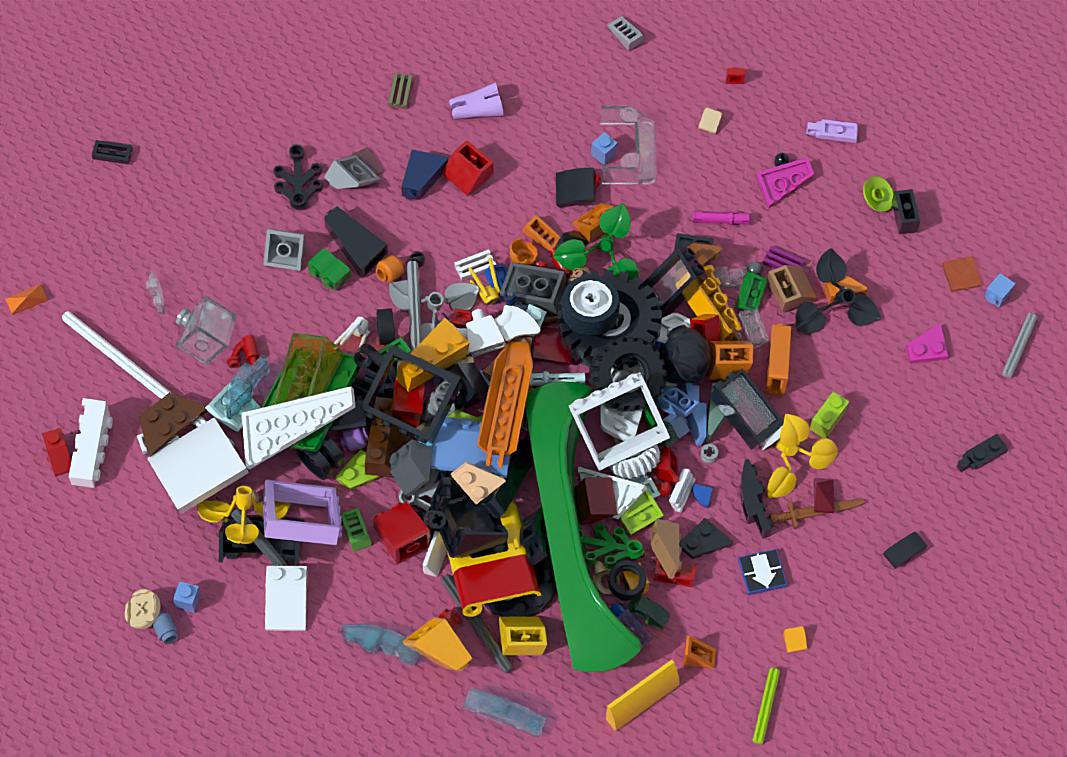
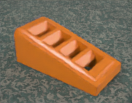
[522,215,561,251]

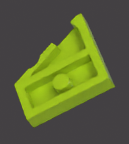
[336,449,381,491]
[619,484,664,536]

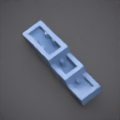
[680,383,707,446]

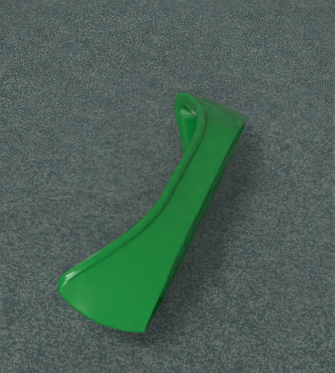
[525,381,642,672]

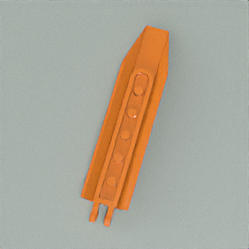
[477,341,533,468]

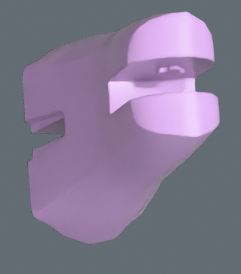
[449,83,504,119]

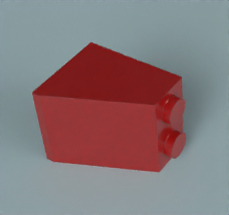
[372,501,431,564]

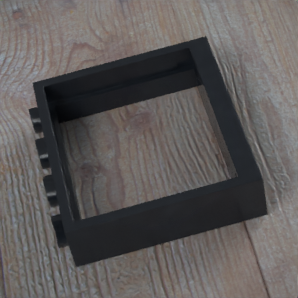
[360,345,464,444]

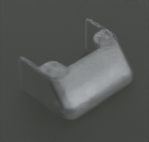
[600,106,657,184]

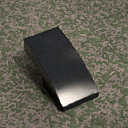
[883,531,927,569]

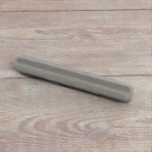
[1002,313,1037,378]

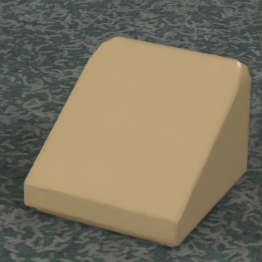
[698,107,722,134]

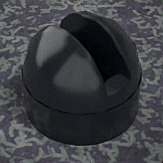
[774,153,789,167]
[410,251,425,267]

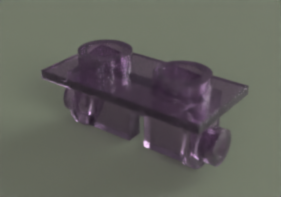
[616,608,652,650]

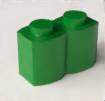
[308,248,351,291]

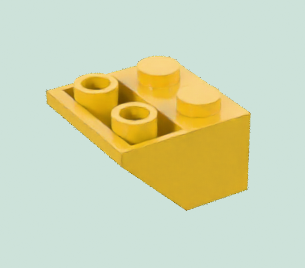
[499,617,547,655]

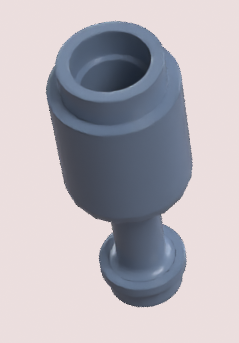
[152,610,178,644]

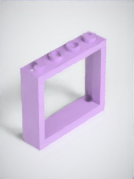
[262,480,342,545]

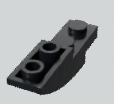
[740,459,773,539]
[520,506,548,566]

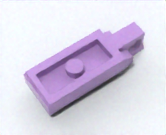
[806,119,858,143]

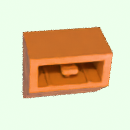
[708,341,753,380]

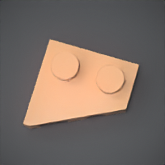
[451,461,506,504]

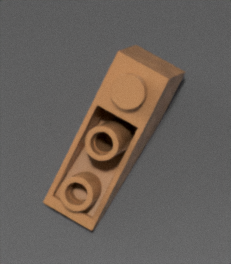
[650,519,682,579]

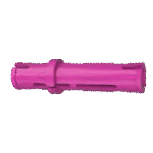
[693,210,749,225]

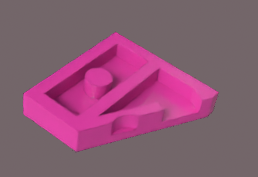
[906,324,948,364]

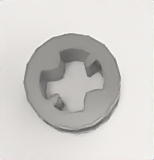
[700,444,718,464]

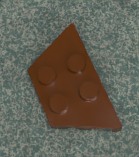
[139,392,208,457]

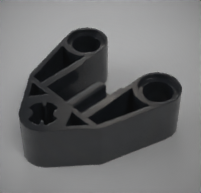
[351,344,397,403]

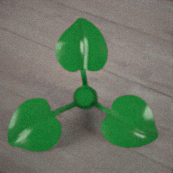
[553,203,639,281]

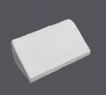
[423,531,447,577]

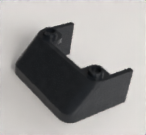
[219,515,304,566]

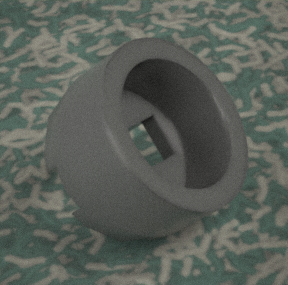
[747,261,763,275]

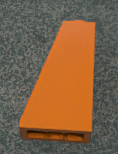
[765,324,791,396]

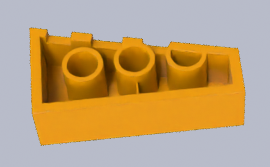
[676,265,742,341]
[396,318,470,392]

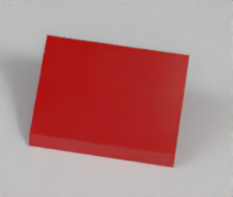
[392,377,425,427]

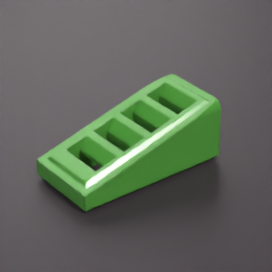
[340,508,372,552]

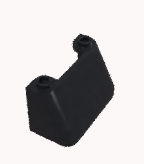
[430,477,508,558]

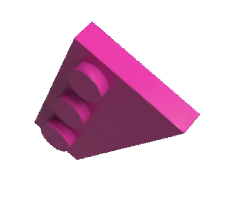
[756,157,814,208]

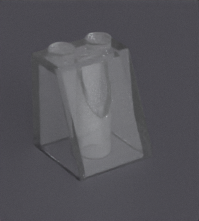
[176,295,237,366]

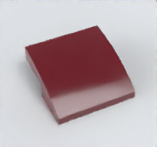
[532,326,571,365]

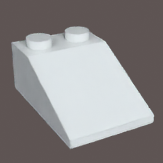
[265,566,308,631]

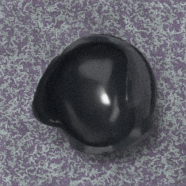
[662,325,712,384]

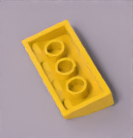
[606,659,680,731]

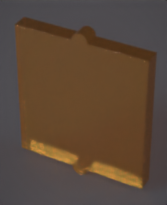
[942,257,981,292]

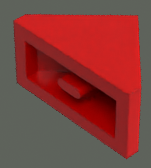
[651,445,680,483]

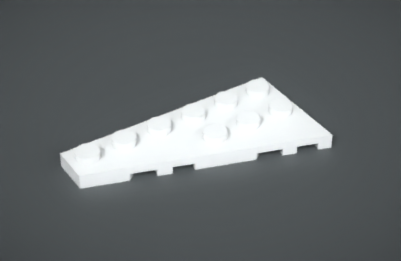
[242,387,355,470]

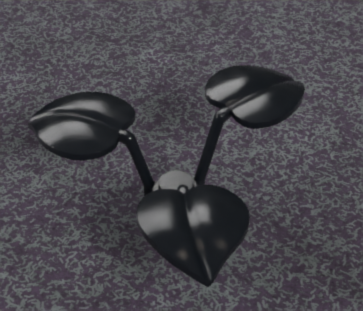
[795,248,881,334]

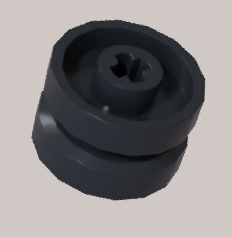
[296,435,345,480]

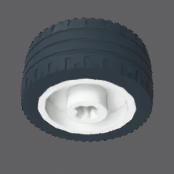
[562,275,620,336]

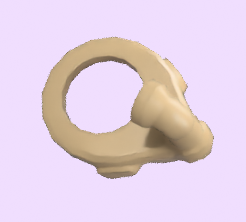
[593,561,620,594]

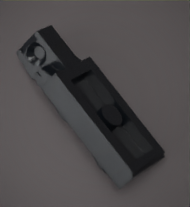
[956,434,1008,472]

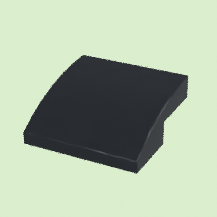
[556,168,596,208]

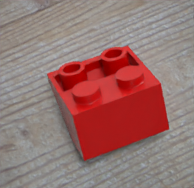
[441,140,494,196]

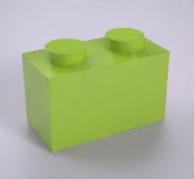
[810,392,849,438]

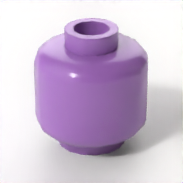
[340,426,369,452]

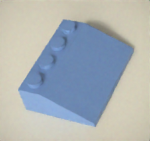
[430,417,512,478]

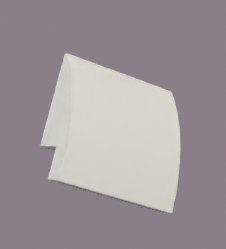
[147,418,249,514]

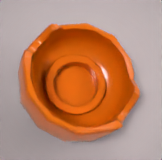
[510,238,538,266]

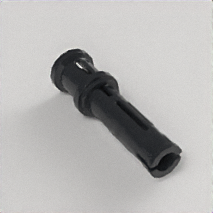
[416,510,446,529]

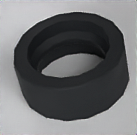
[377,308,395,345]
[608,560,647,601]

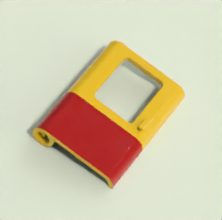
[447,501,541,617]

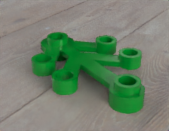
[579,524,644,569]

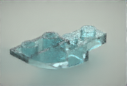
[226,355,270,420]
[341,624,419,666]
[462,688,547,738]

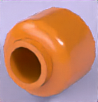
[376,255,404,283]

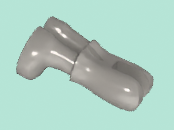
[421,381,459,422]

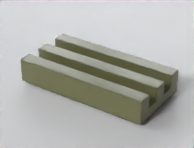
[388,73,413,109]

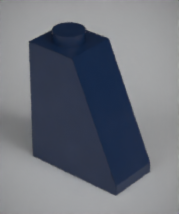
[401,150,448,200]

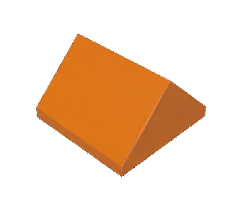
[572,203,614,244]

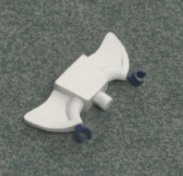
[435,291,541,357]

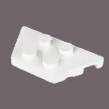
[578,467,647,519]

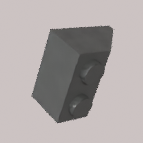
[390,440,432,496]

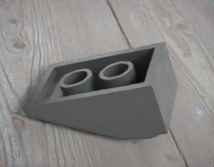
[500,262,567,315]

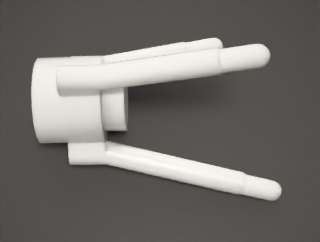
[334,317,370,347]

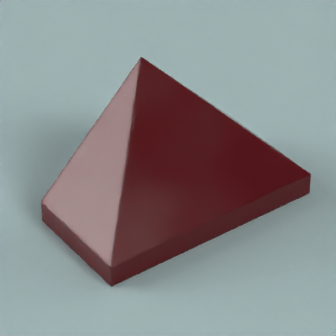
[814,478,834,513]

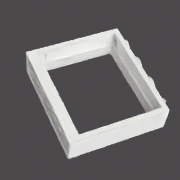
[568,372,670,471]

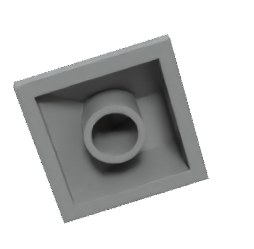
[324,155,380,189]

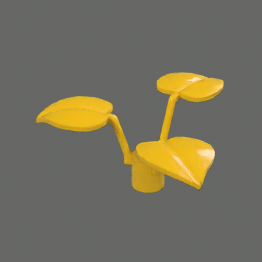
[767,414,838,498]
[197,486,291,544]

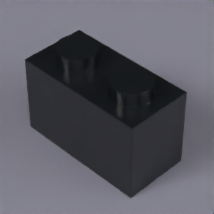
[892,189,920,234]

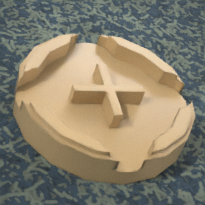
[124,589,161,629]

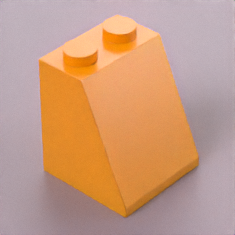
[402,617,472,671]

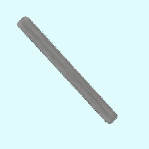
[407,261,422,351]

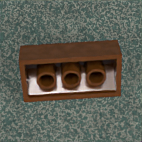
[365,397,412,478]

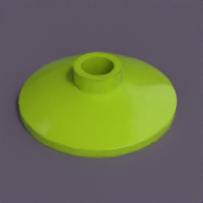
[863,176,894,212]

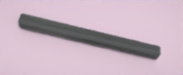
[441,574,514,673]

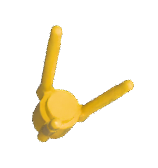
[468,257,501,305]

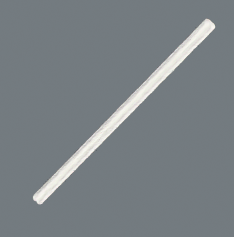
[62,311,235,447]

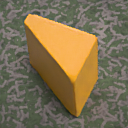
[783,626,807,653]

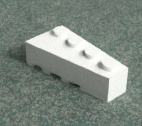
[69,398,113,488]

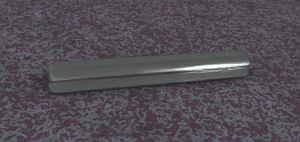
[231,508,289,566]

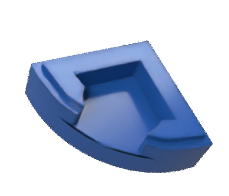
[693,484,712,508]

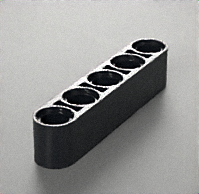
[482,440,534,519]

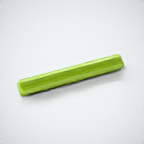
[753,667,780,744]

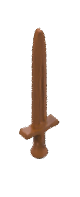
[768,499,865,529]

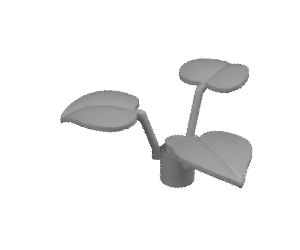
[389,280,479,341]

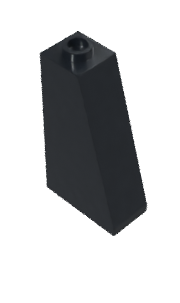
[324,206,388,278]

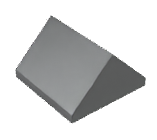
[263,228,306,271]

